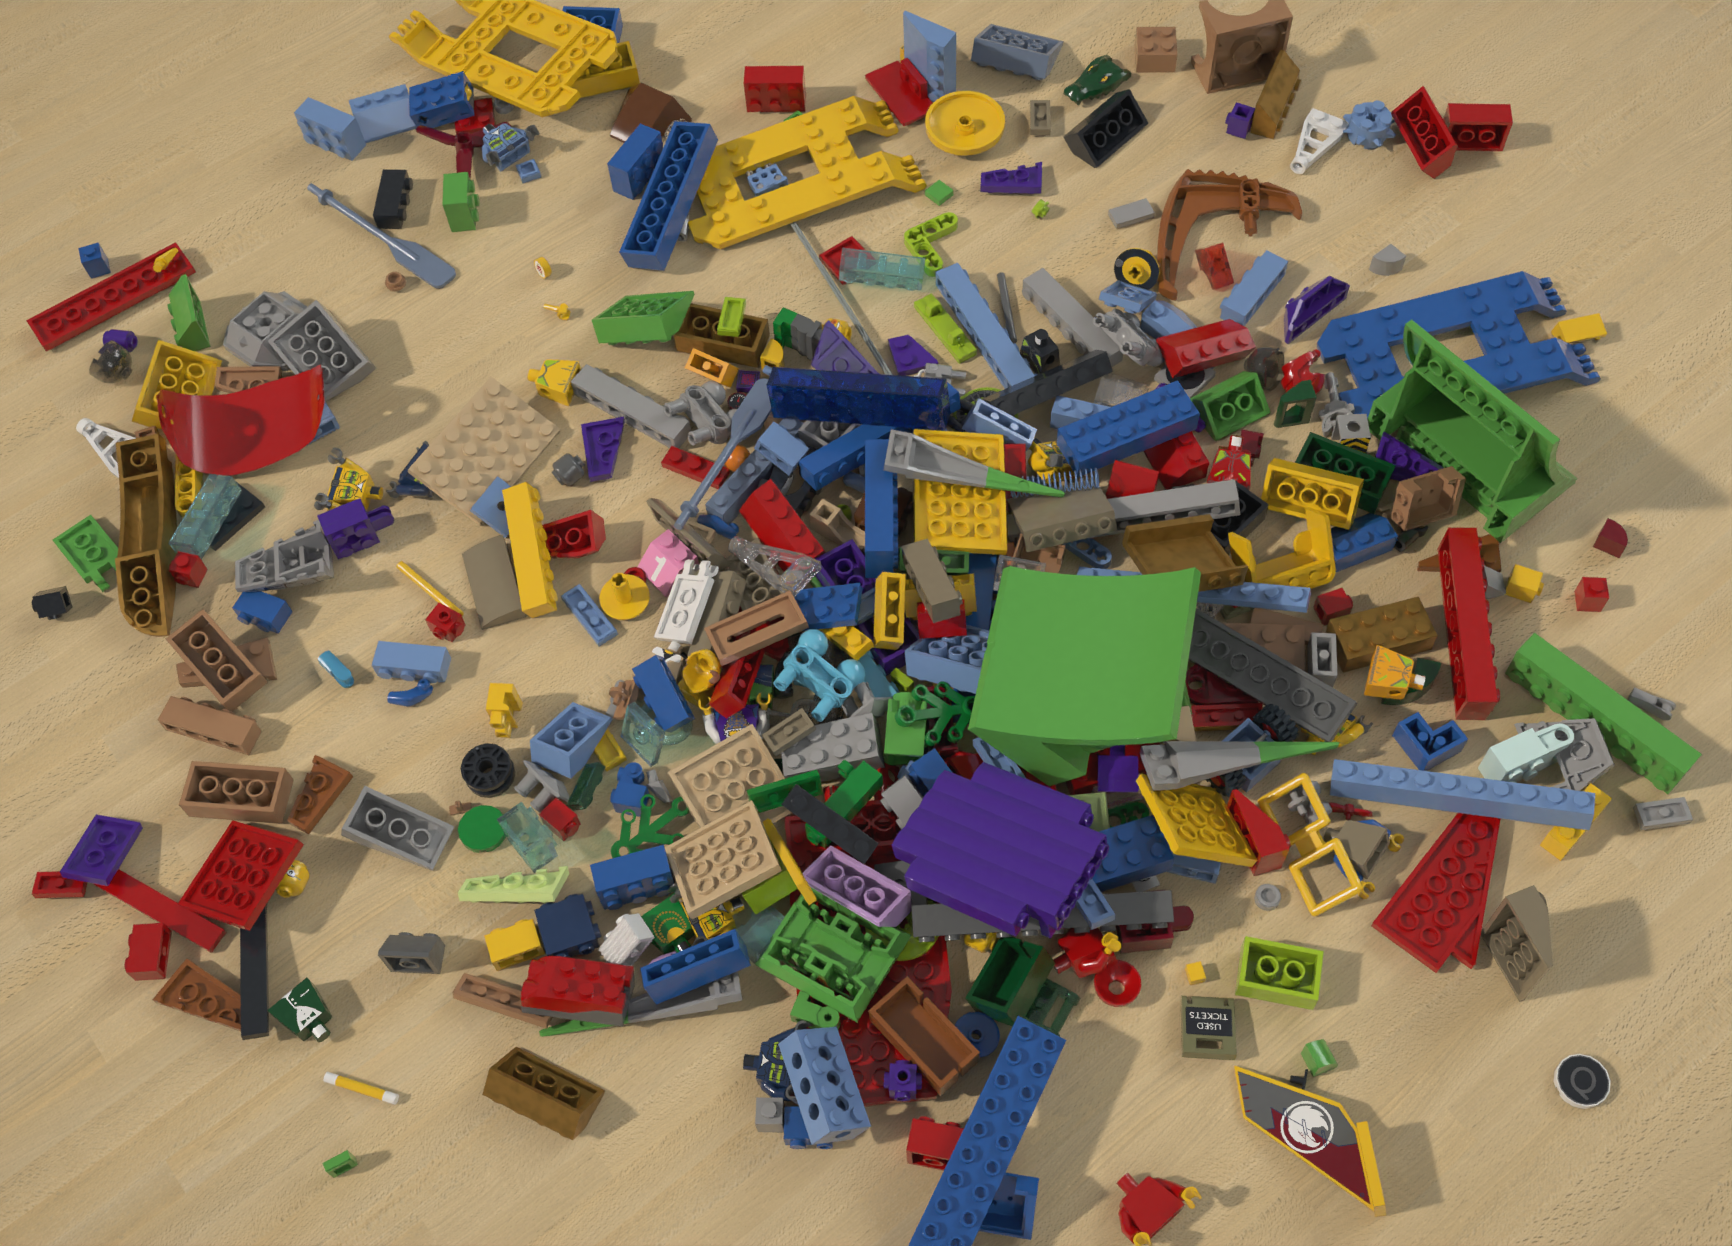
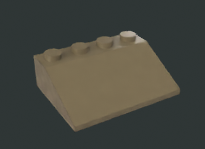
[1481,885,1553,1002]

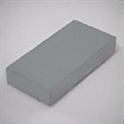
[1108,198,1155,229]

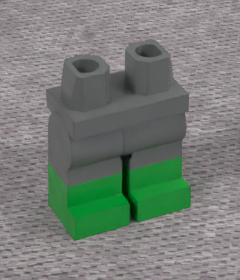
[773,307,823,361]

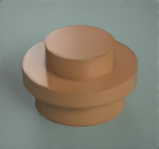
[385,271,406,291]

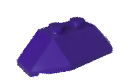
[1284,276,1350,344]

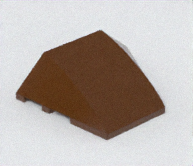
[610,82,692,143]

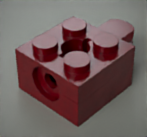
[1116,890,1194,954]

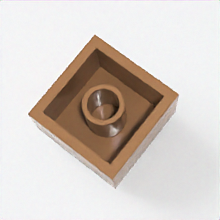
[1135,26,1177,73]

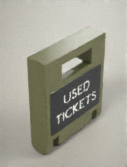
[1181,995,1237,1060]

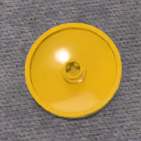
[925,91,1005,156]

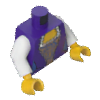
[698,692,772,744]

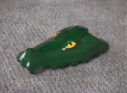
[1063,55,1131,105]

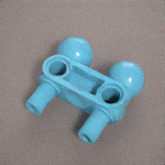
[773,629,866,722]

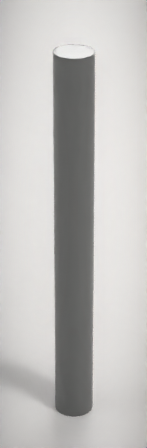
[997,272,1017,343]

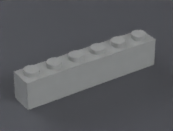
[1022,268,1123,367]
[571,364,691,448]

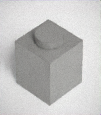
[755,1097,785,1133]

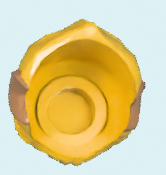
[682,649,721,694]

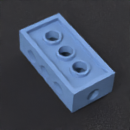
[778,1027,871,1145]

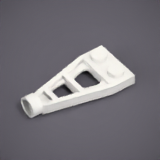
[1290,108,1349,174]
[76,418,135,479]

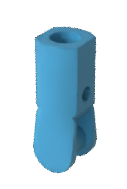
[318,650,354,688]

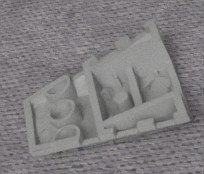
[235,519,334,592]

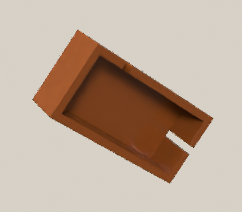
[868,976,980,1097]

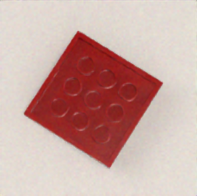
[178,820,304,931]

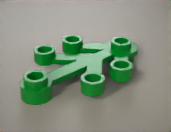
[895,681,975,746]
[611,794,690,859]

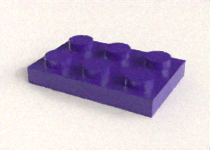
[60,814,143,886]

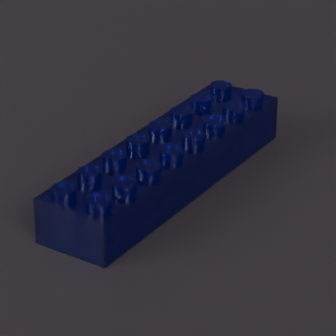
[766,367,951,431]

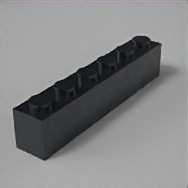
[981,350,1113,416]

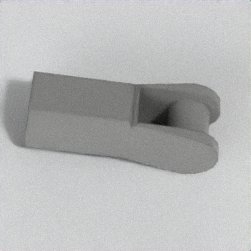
[1628,687,1676,720]

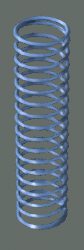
[1011,468,1099,498]

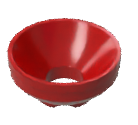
[1094,960,1141,1007]

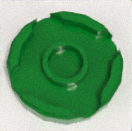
[458,805,507,853]

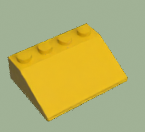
[132,340,222,429]

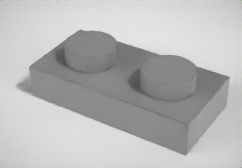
[1633,797,1693,830]

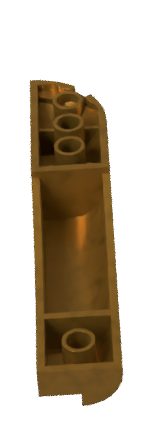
[115,434,177,637]

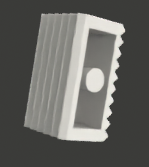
[598,913,655,966]

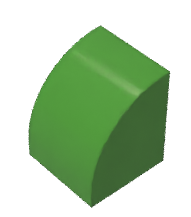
[1301,1039,1338,1077]

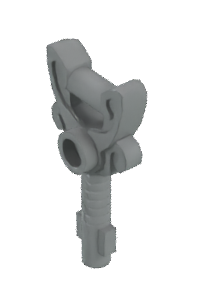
[1319,372,1355,437]

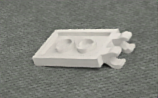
[654,559,719,644]

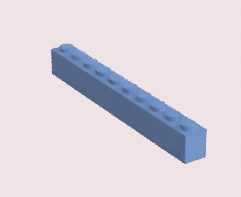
[1330,759,1595,830]

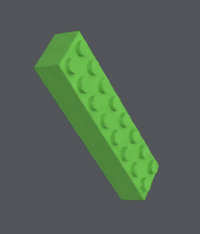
[1505,633,1702,794]

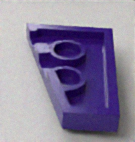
[980,162,1042,194]

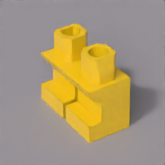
[486,683,523,738]

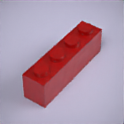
[709,629,767,719]

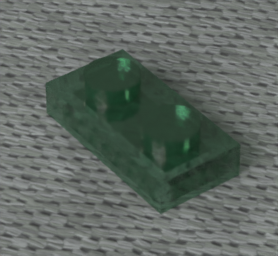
[566,762,605,811]

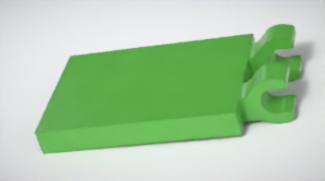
[53,515,118,592]

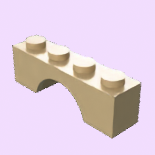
[809,499,865,556]

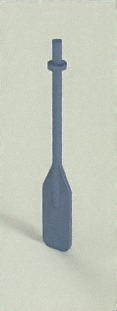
[307,183,456,288]
[674,378,784,530]

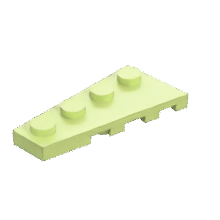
[458,866,569,903]

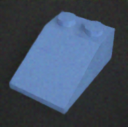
[530,702,612,779]

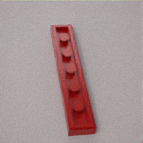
[94,869,227,953]

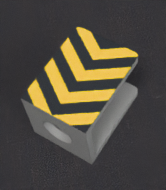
[1331,414,1371,453]

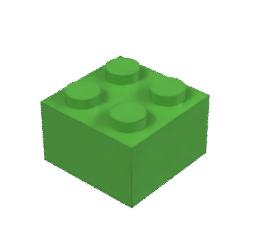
[442,172,480,232]

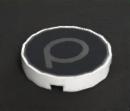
[1553,1054,1611,1109]

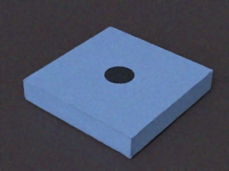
[470,476,511,538]

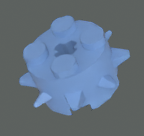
[1343,100,1396,149]

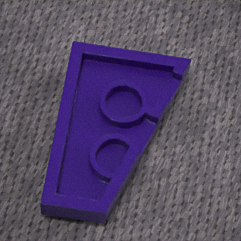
[581,416,625,482]
[1375,431,1444,481]

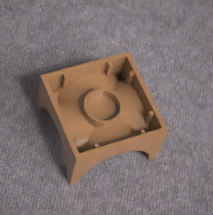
[1191,0,1293,94]

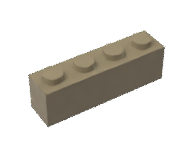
[901,539,963,623]
[687,571,747,656]

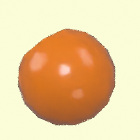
[725,445,750,472]

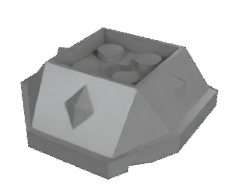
[223,291,307,371]

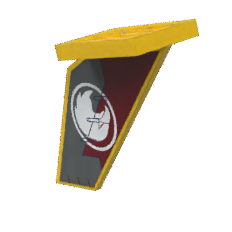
[1234,1065,1387,1217]

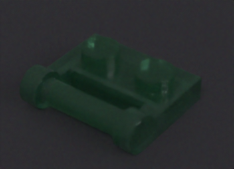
[1024,978,1081,1037]

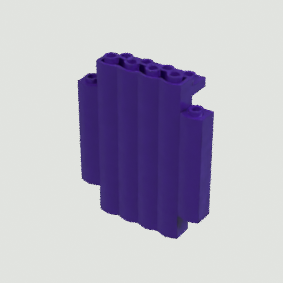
[892,762,1109,939]

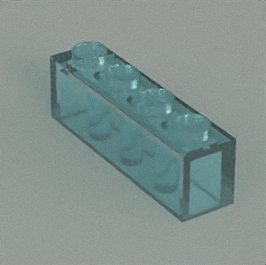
[839,248,925,291]
[169,474,242,560]

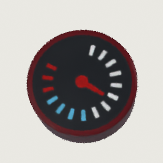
[727,392,747,410]

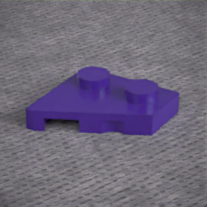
[888,334,939,377]

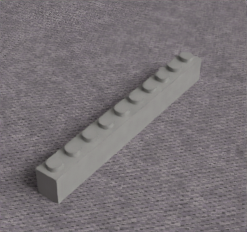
[1007,479,1240,547]

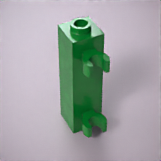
[805,760,883,849]

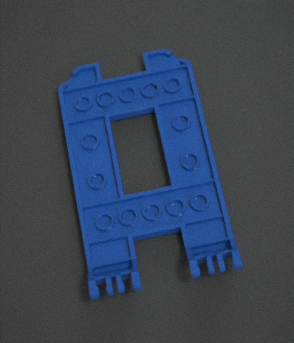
[1317,271,1601,419]

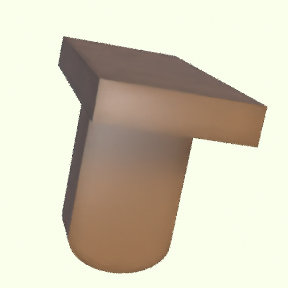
[449,801,472,816]

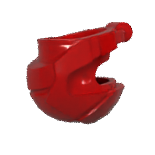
[1281,349,1325,395]

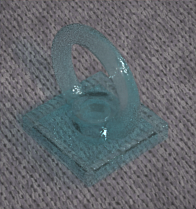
[620,701,693,767]

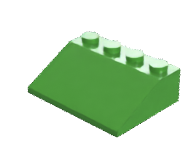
[592,291,695,345]

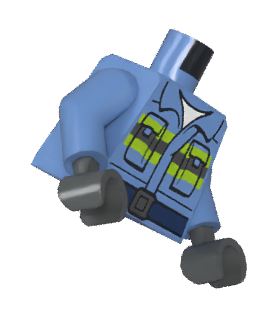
[482,124,540,172]

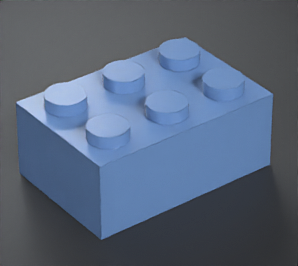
[294,97,366,161]

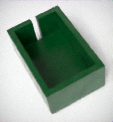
[965,937,1055,1027]

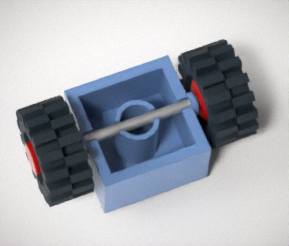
[1206,703,1299,797]

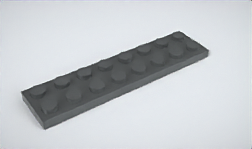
[1188,608,1357,742]

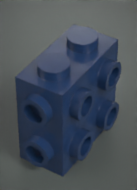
[534,894,602,958]

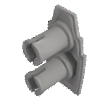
[841,682,892,718]
[514,760,571,813]

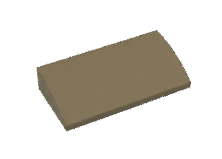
[646,498,730,572]
[462,534,526,630]
[724,538,787,611]

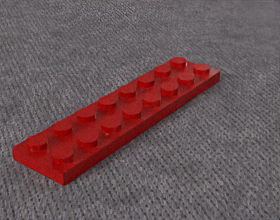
[26,242,196,352]

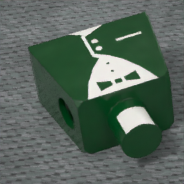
[268,977,332,1042]

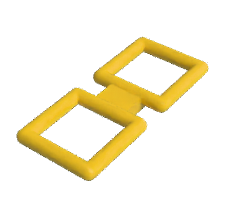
[1258,773,1363,917]

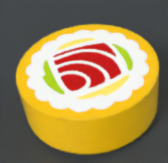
[534,257,552,279]

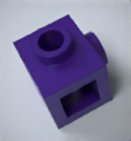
[1225,102,1255,139]

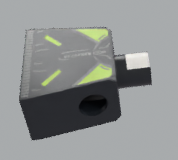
[1020,329,1060,375]

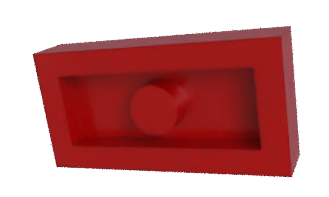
[32,871,88,898]

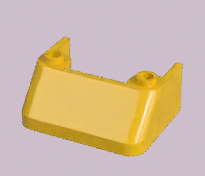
[1228,507,1336,589]

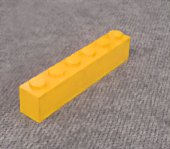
[502,482,558,618]

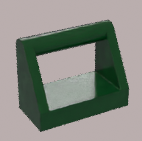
[1274,380,1317,428]

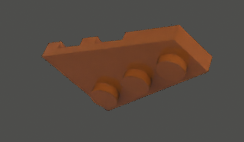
[287,755,353,834]

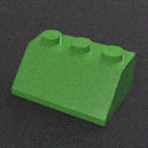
[167,274,211,351]
[1190,371,1271,441]

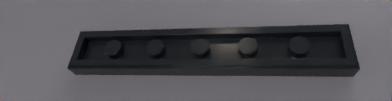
[240,904,269,1040]

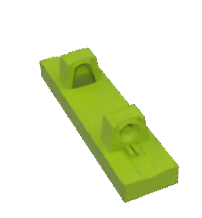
[914,293,977,364]

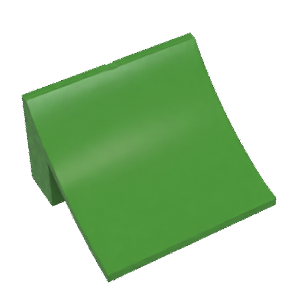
[1368,319,1577,543]
[968,566,1201,786]

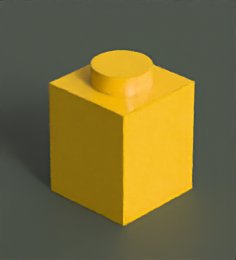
[1504,564,1544,603]

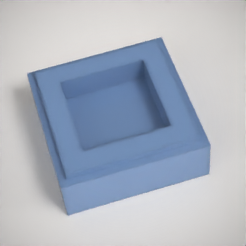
[515,159,541,183]

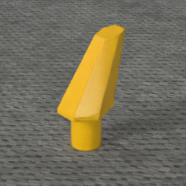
[153,248,178,272]

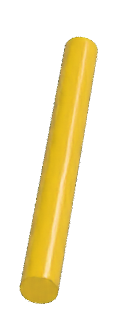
[396,561,464,616]

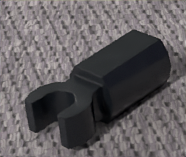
[1394,525,1428,552]

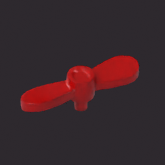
[1328,802,1373,821]

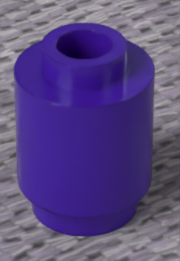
[103,329,138,352]

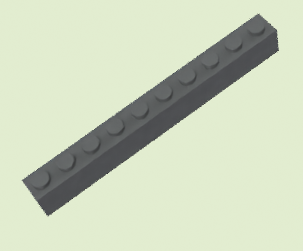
[912,890,1174,942]

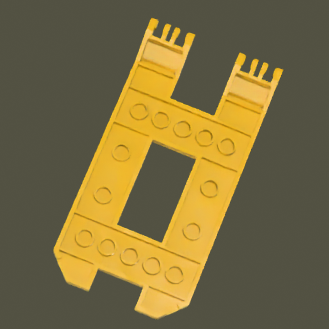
[389,0,618,118]
[688,96,927,249]

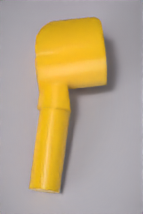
[544,303,571,320]

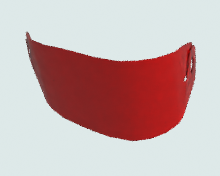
[157,364,325,476]

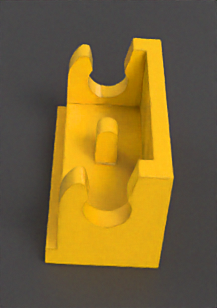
[1551,313,1607,343]

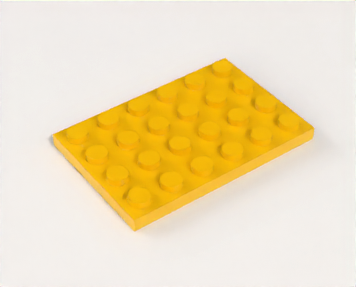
[913,429,1007,555]

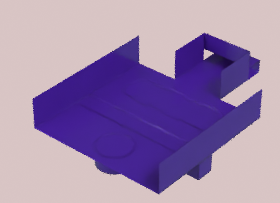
[1097,745,1139,792]

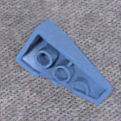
[1140,300,1214,369]

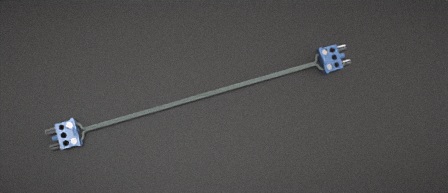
[746,163,947,431]

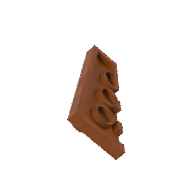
[152,958,241,1032]

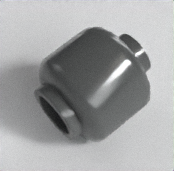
[552,453,585,486]

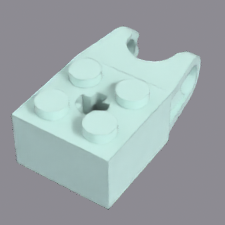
[1478,723,1574,783]

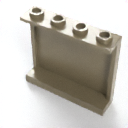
[1007,478,1117,552]

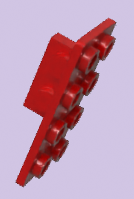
[865,58,933,126]

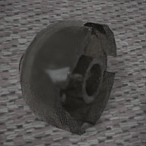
[89,340,132,384]
[1244,346,1285,391]

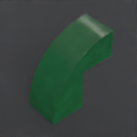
[1381,657,1442,705]

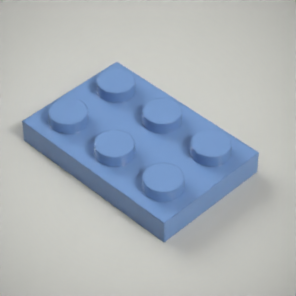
[1099,280,1157,314]

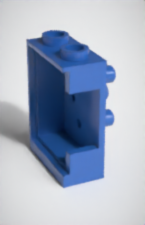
[979,1172,1039,1240]

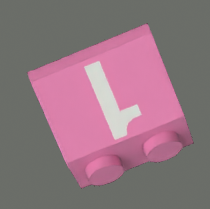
[638,529,699,597]

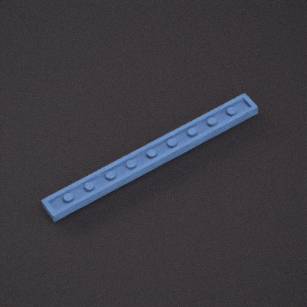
[1077,567,1311,613]
[973,737,1115,930]

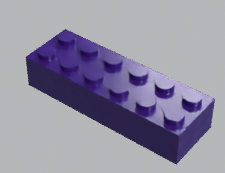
[813,539,919,676]

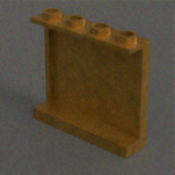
[1122,514,1248,592]

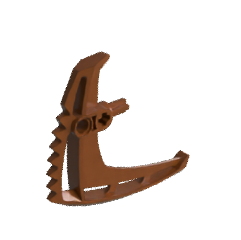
[1157,169,1302,301]

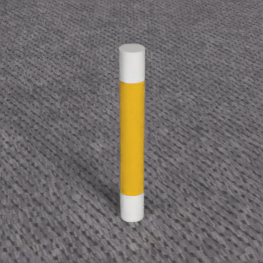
[323,1072,399,1105]

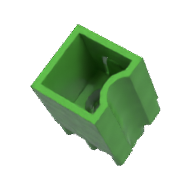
[884,692,929,766]

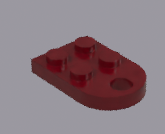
[1185,664,1258,705]

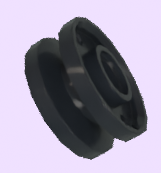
[460,743,516,798]

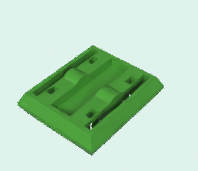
[755,888,911,1022]

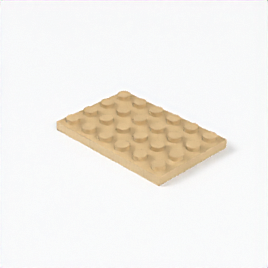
[408,377,561,526]

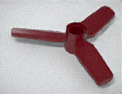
[416,122,511,179]

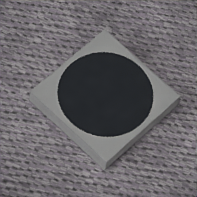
[1154,365,1216,398]

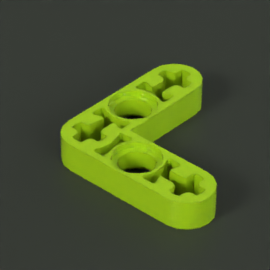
[904,212,958,277]

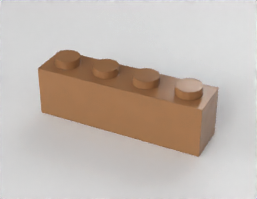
[158,696,262,755]

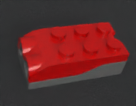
[521,956,635,1027]

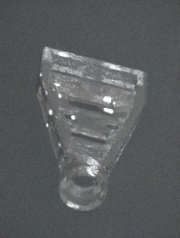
[729,536,822,597]

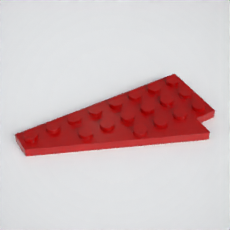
[1371,813,1501,973]

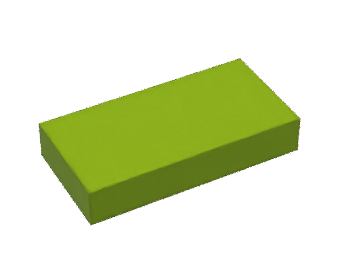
[717,297,746,337]

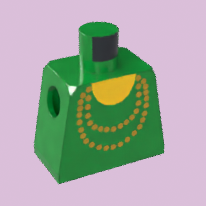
[641,893,694,954]

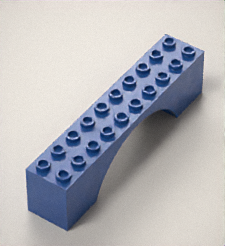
[908,1016,1066,1246]

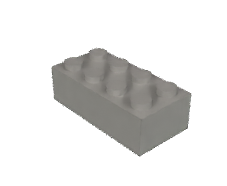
[781,713,885,782]

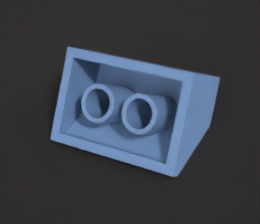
[349,84,417,143]

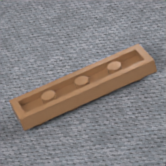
[452,973,553,1029]

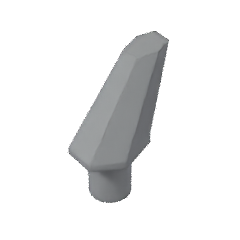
[646,770,673,803]

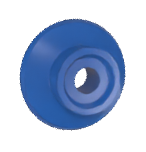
[955,1012,1000,1057]

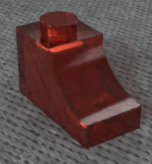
[1195,242,1234,290]

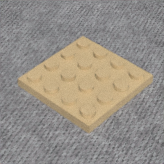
[668,724,792,828]
[665,800,782,919]

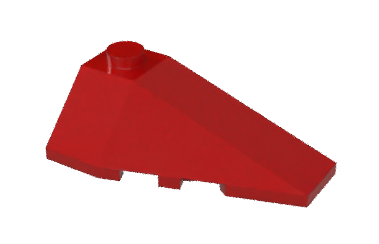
[542,510,606,558]

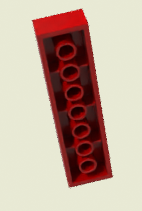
[1437,527,1500,720]

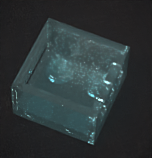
[497,802,558,873]

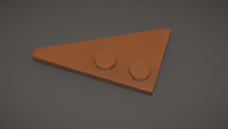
[1417,534,1502,572]

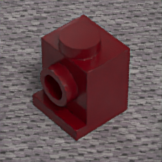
[1240,430,1264,467]

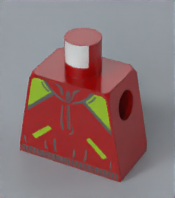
[1207,435,1251,490]

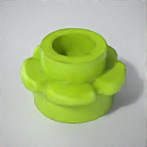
[1031,199,1050,218]

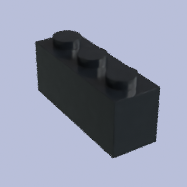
[373,169,413,229]

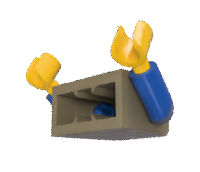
[1324,819,1404,899]

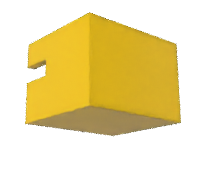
[1185,961,1206,985]

